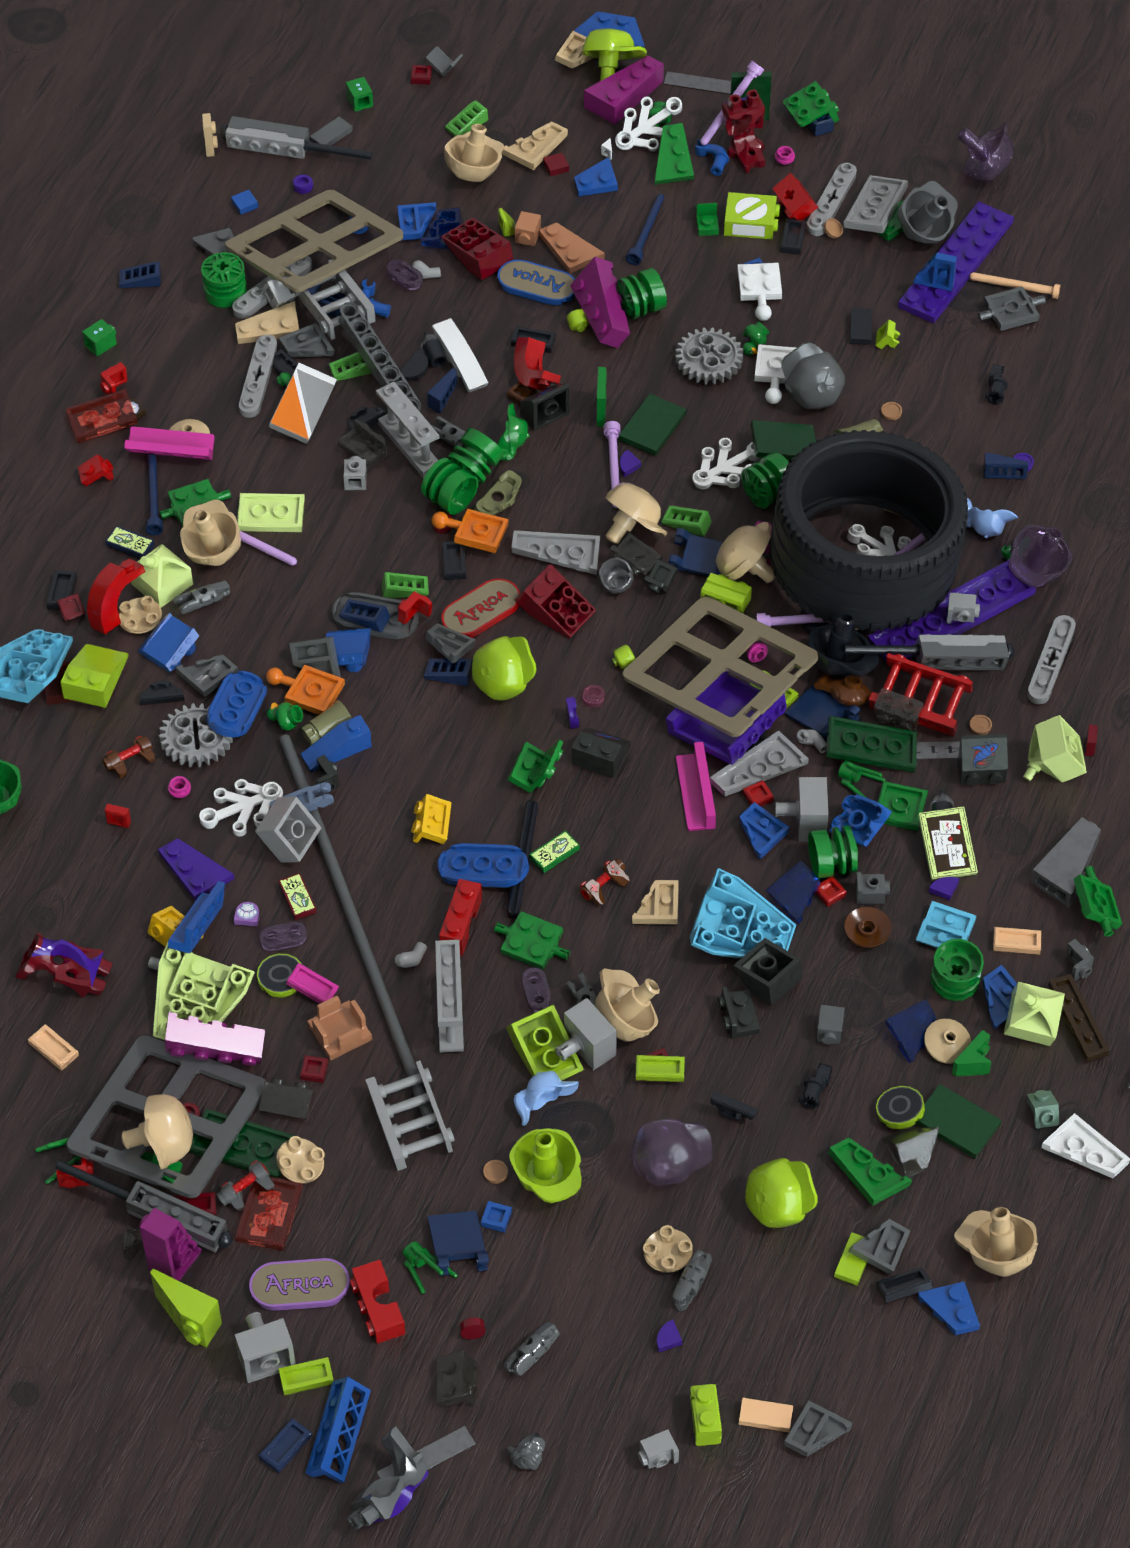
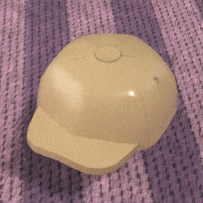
[444,124,504,182]
[605,482,668,544]
[180,500,241,566]
[716,522,776,584]
[595,968,660,1042]
[121,1094,193,1169]
[955,1207,1038,1277]

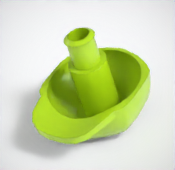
[582,28,647,81]
[472,636,537,701]
[509,1128,582,1203]
[745,1158,818,1228]

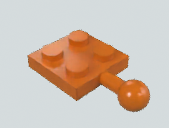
[432,509,509,553]
[266,665,345,715]

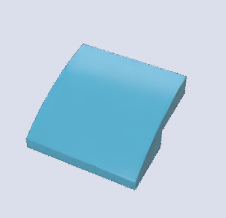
[916,901,976,948]

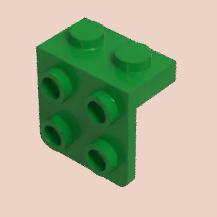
[783,81,839,127]
[507,739,563,793]

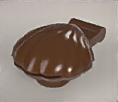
[814,674,871,706]

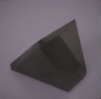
[883,1127,940,1178]

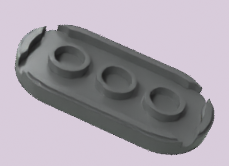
[332,592,419,639]

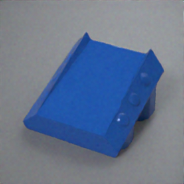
[138,613,199,673]
[326,628,371,672]
[829,794,892,847]

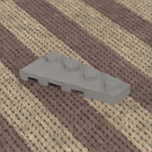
[512,531,600,575]
[710,731,809,797]

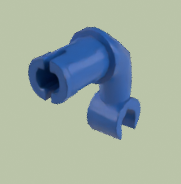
[695,139,729,176]
[361,279,391,318]

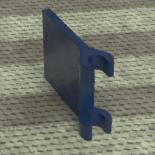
[668,528,723,577]
[785,685,861,743]
[427,1211,489,1276]

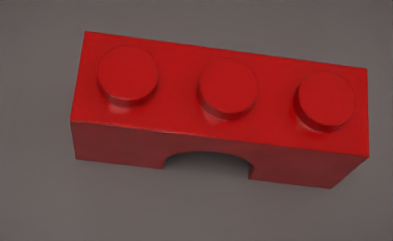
[439,879,482,956]
[349,1260,405,1344]

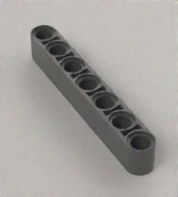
[339,302,421,412]

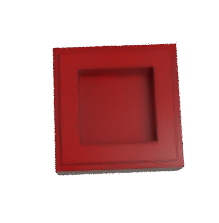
[743,780,774,807]
[105,804,131,828]
[814,876,847,907]

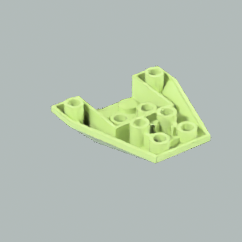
[153,942,255,1041]

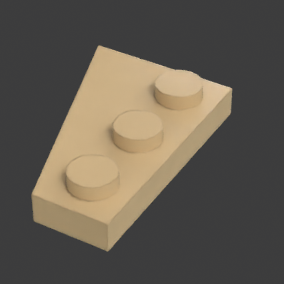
[502,121,568,170]
[235,301,299,344]

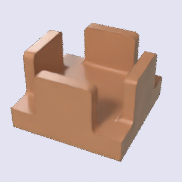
[307,996,372,1061]

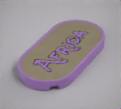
[249,1258,350,1311]

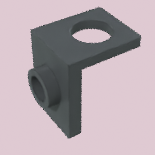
[425,46,463,77]

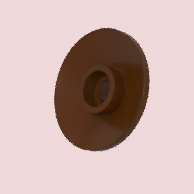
[844,907,891,948]

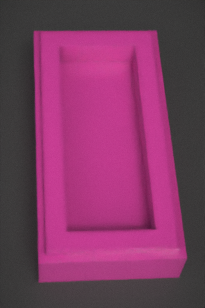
[286,963,339,1004]

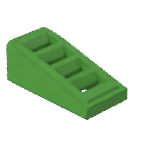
[445,100,488,136]
[329,352,371,381]
[661,505,711,537]
[381,572,429,599]

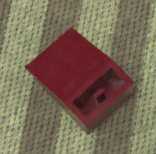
[441,218,513,280]
[514,564,597,639]

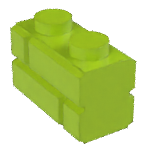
[701,573,752,613]
[690,1384,722,1446]

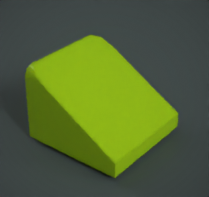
[498,208,516,237]

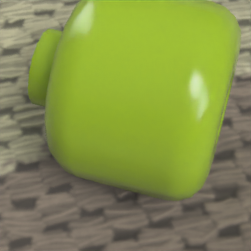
[567,309,589,332]
[612,645,635,670]

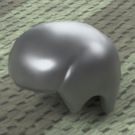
[599,558,634,594]

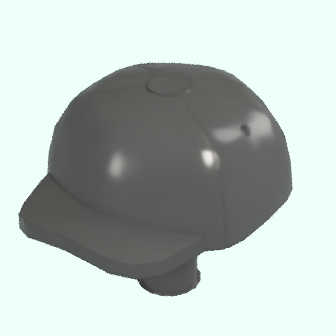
[897,181,958,244]
[781,342,846,410]

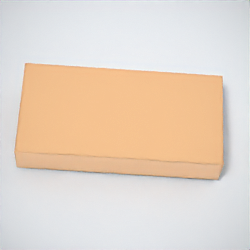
[993,927,1041,955]
[28,1024,79,1071]
[739,1398,793,1433]

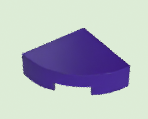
[620,450,641,477]
[566,697,579,729]
[929,877,959,900]
[657,1320,682,1353]

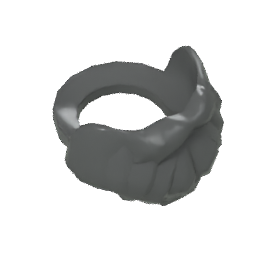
[507,1433,545,1470]

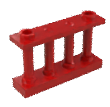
[869,653,973,737]

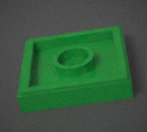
[597,367,607,427]
[878,781,928,831]

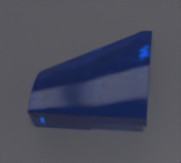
[421,207,462,249]
[767,861,820,924]
[885,999,937,1063]

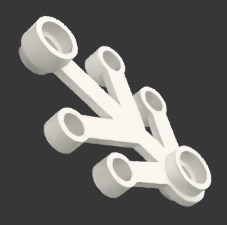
[615,97,682,152]
[693,438,762,489]
[847,524,911,556]
[199,779,283,837]

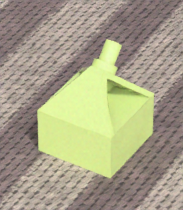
[131,544,193,608]
[1023,715,1087,783]
[1004,982,1065,1046]

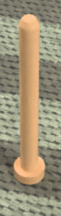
[969,272,1060,299]

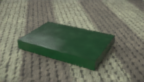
[730,71,772,121]
[619,394,687,456]
[750,420,816,460]
[915,1084,1002,1159]

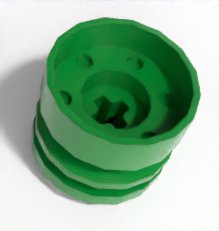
[201,252,247,308]
[617,268,667,320]
[447,428,504,484]
[741,452,789,509]
[421,458,478,515]
[808,825,858,879]
[930,939,984,1001]

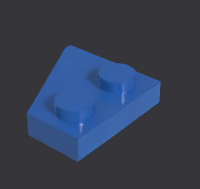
[574,158,618,197]
[397,202,437,240]
[913,252,957,291]
[739,802,790,860]
[982,965,1017,1030]
[918,1282,980,1335]

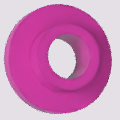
[775,146,795,165]
[746,641,768,663]
[168,776,191,798]

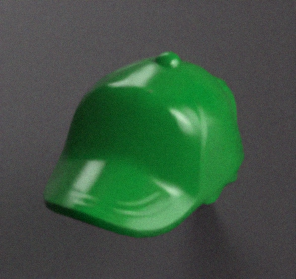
[497,403,530,461]

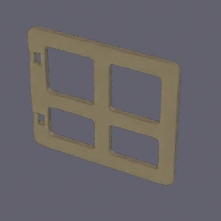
[225,190,404,292]
[623,597,818,737]

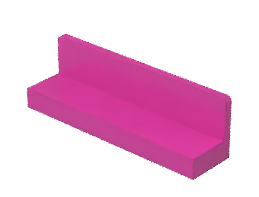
[124,426,215,460]
[676,742,716,831]

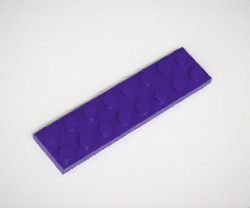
[898,201,1014,323]
[868,560,1036,663]

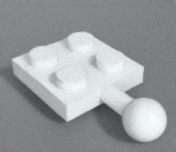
[737,263,782,321]
[754,345,796,404]

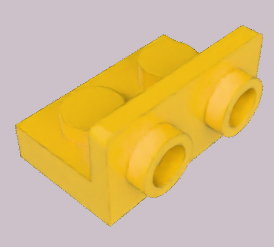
[411,794,452,844]
[147,906,204,947]

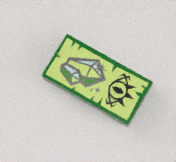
[529,830,580,873]

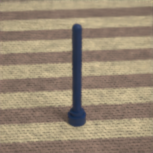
[626,194,664,266]
[146,453,163,536]

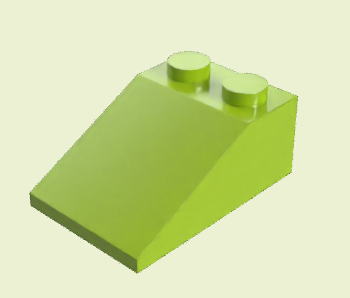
[61,644,129,708]
[506,1005,584,1081]
[150,1269,222,1348]

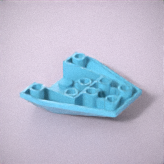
[0,629,73,703]
[690,868,796,958]

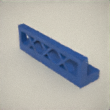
[168,881,225,953]
[306,1376,371,1483]

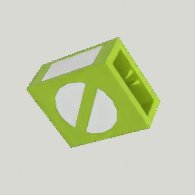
[724,192,780,239]

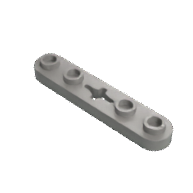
[807,163,857,236]
[232,256,312,319]
[239,335,277,418]
[1027,615,1076,704]

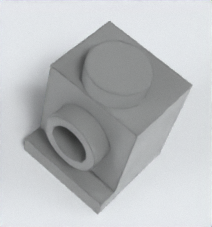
[262,277,296,309]
[344,456,367,490]
[947,593,980,624]
[637,1429,679,1469]

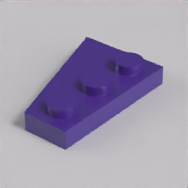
[158,838,234,901]

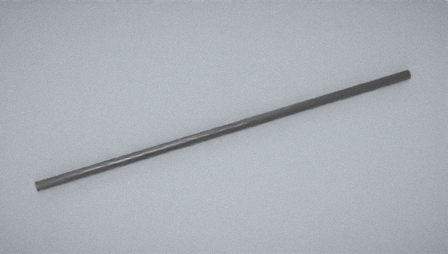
[279,735,438,1129]

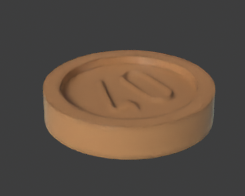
[824,218,843,238]
[881,402,902,420]
[969,715,992,735]
[483,1160,508,1184]

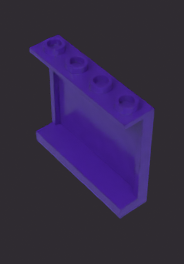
[666,671,787,765]

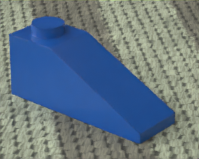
[301,715,372,772]

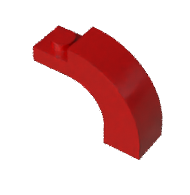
[514,337,561,391]
[87,559,145,634]

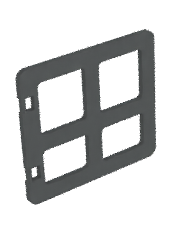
[67,1035,267,1198]

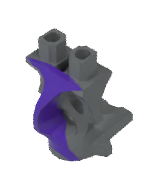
[346,1426,428,1530]

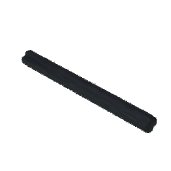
[507,800,538,918]

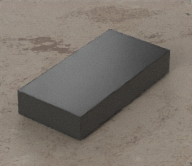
[310,116,353,146]

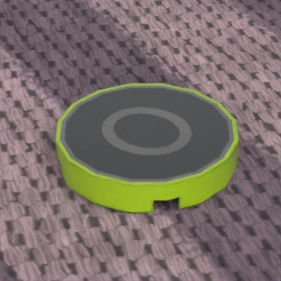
[257,954,301,998]
[876,1086,925,1129]

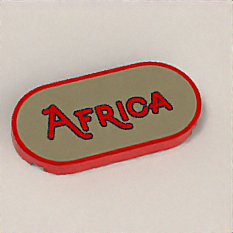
[442,579,520,638]

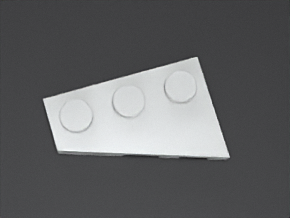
[1041,1113,1130,1178]

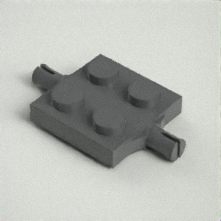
[977,286,1046,331]

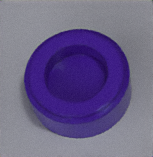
[293,175,313,194]

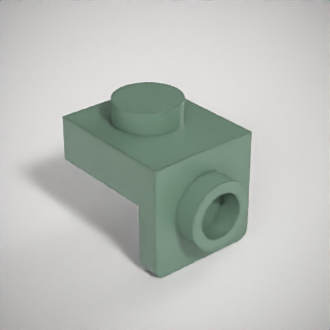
[1027,1090,1059,1129]

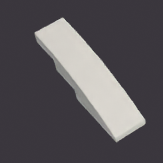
[432,318,488,393]

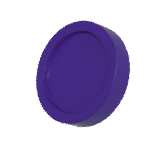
[1013,453,1034,471]

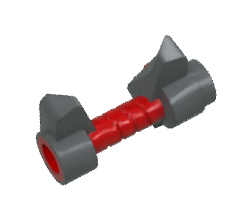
[217,1161,274,1212]

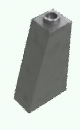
[1031,817,1101,907]

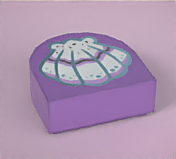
[234,902,259,926]

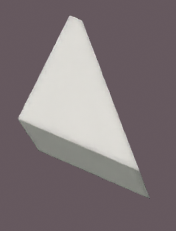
[601,138,612,160]

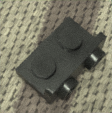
[718,986,760,1038]

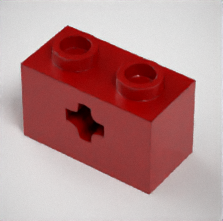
[772,173,818,220]

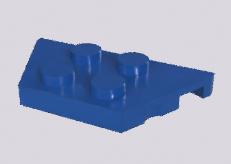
[574,11,644,48]

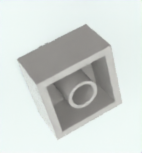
[775,777,828,841]
[255,796,322,863]
[555,998,617,1071]
[235,1312,296,1383]

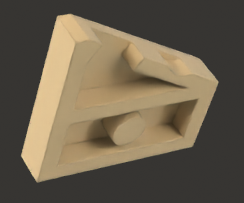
[555,31,593,69]
[202,113,218,157]
[632,880,679,924]

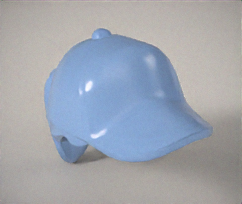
[966,498,1018,538]
[514,1071,579,1126]

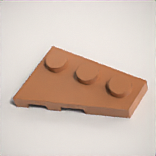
[539,222,605,274]

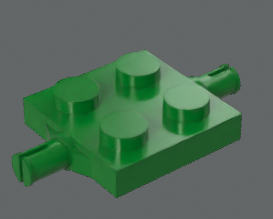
[159,479,232,528]
[1073,866,1123,937]
[494,911,570,970]

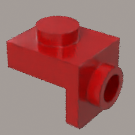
[100,362,128,399]
[78,454,114,487]
[397,591,432,625]
[56,1158,94,1188]

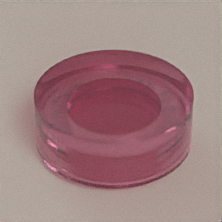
[583,685,605,707]

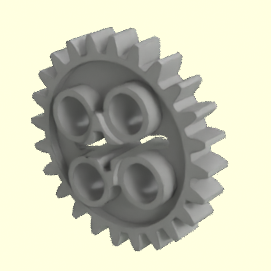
[675,328,743,384]
[159,703,233,767]

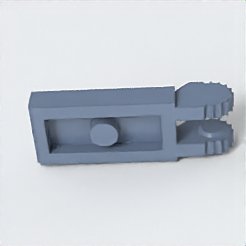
[270,782,334,812]

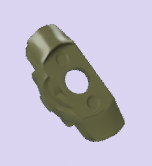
[474,470,522,516]

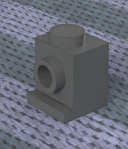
[855,872,890,904]

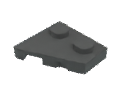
[193,228,242,260]
[279,323,334,357]
[425,623,476,663]
[289,636,341,678]
[176,655,238,697]
[848,1219,911,1274]
[784,1400,852,1457]

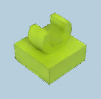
[875,320,900,349]

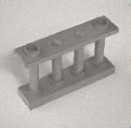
[292,259,375,340]
[376,382,439,478]
[435,940,464,1052]
[366,1061,455,1171]

